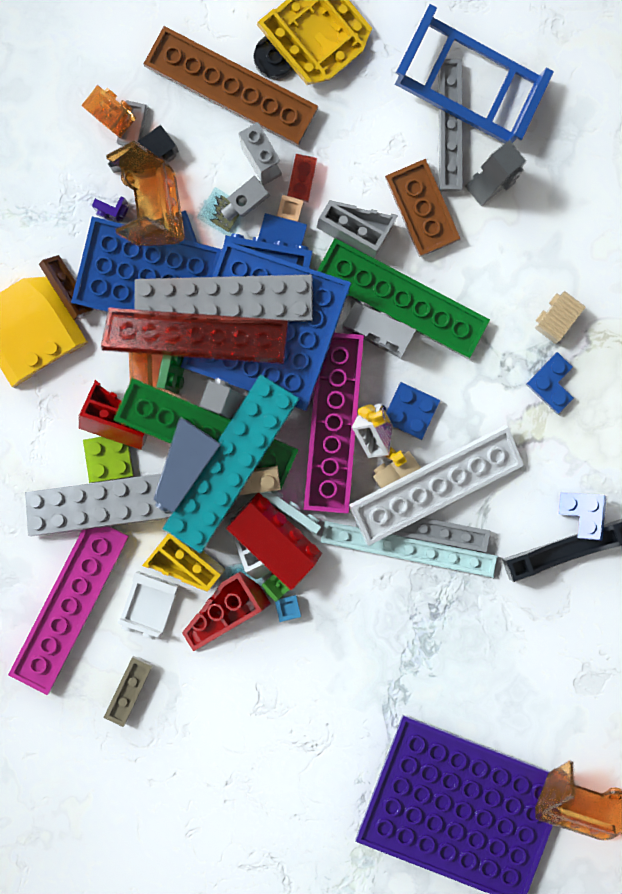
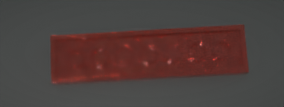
[101,308,288,364]

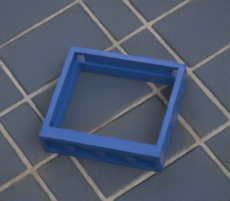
[224,233,312,269]

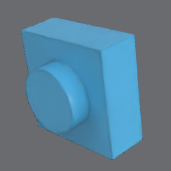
[275,595,301,622]

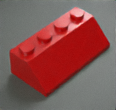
[226,493,322,590]

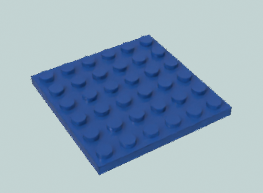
[181,241,352,411]

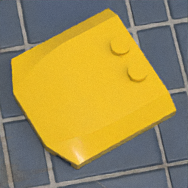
[256,0,372,85]
[0,277,89,388]

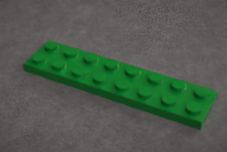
[317,238,490,359]
[114,378,299,490]

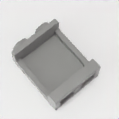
[238,122,282,186]

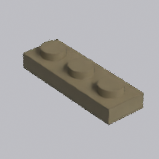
[103,656,153,727]

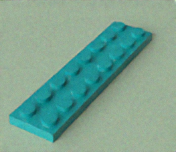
[162,374,299,553]

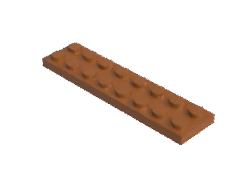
[143,26,318,146]

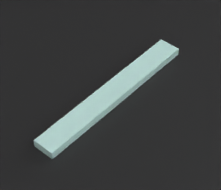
[321,521,498,578]

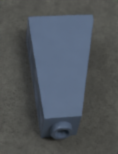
[154,417,220,513]

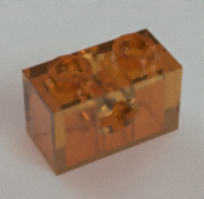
[81,85,136,138]

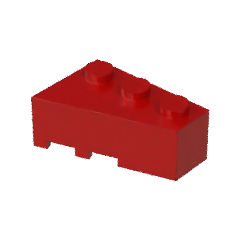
[78,380,148,450]

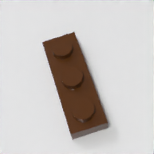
[38,255,94,320]

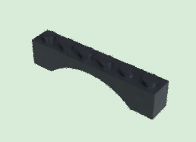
[502,519,622,582]

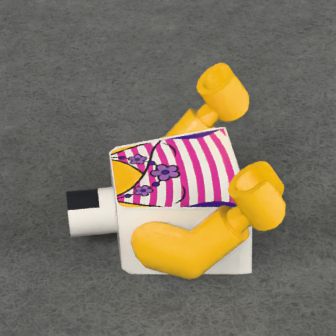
[352,404,407,467]

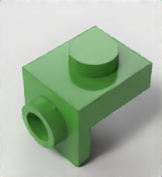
[262,574,290,602]

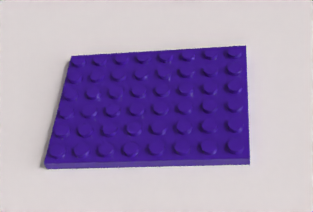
[355,714,570,894]

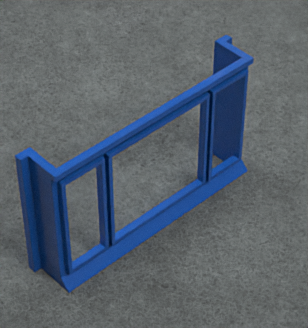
[394,4,554,143]

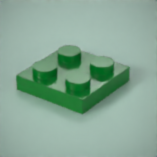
[156,343,186,394]

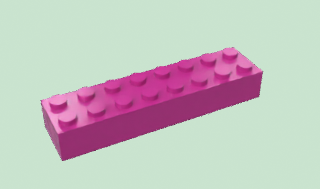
[304,333,364,514]

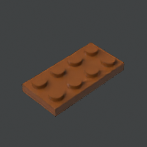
[385,158,461,257]

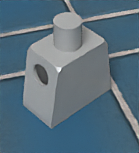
[221,175,270,221]

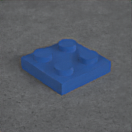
[386,382,440,440]

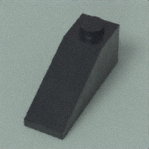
[107,124,179,173]

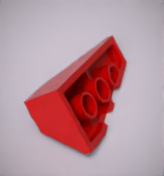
[182,571,271,651]

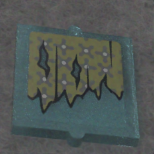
[196,187,244,236]

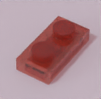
[287,154,317,203]

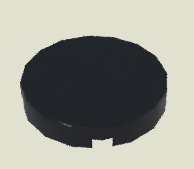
[253,36,293,79]

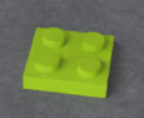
[83,437,134,483]

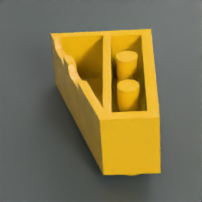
[142,533,226,592]

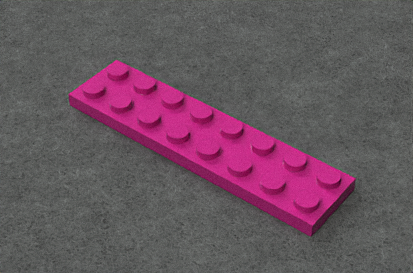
[8,526,129,695]

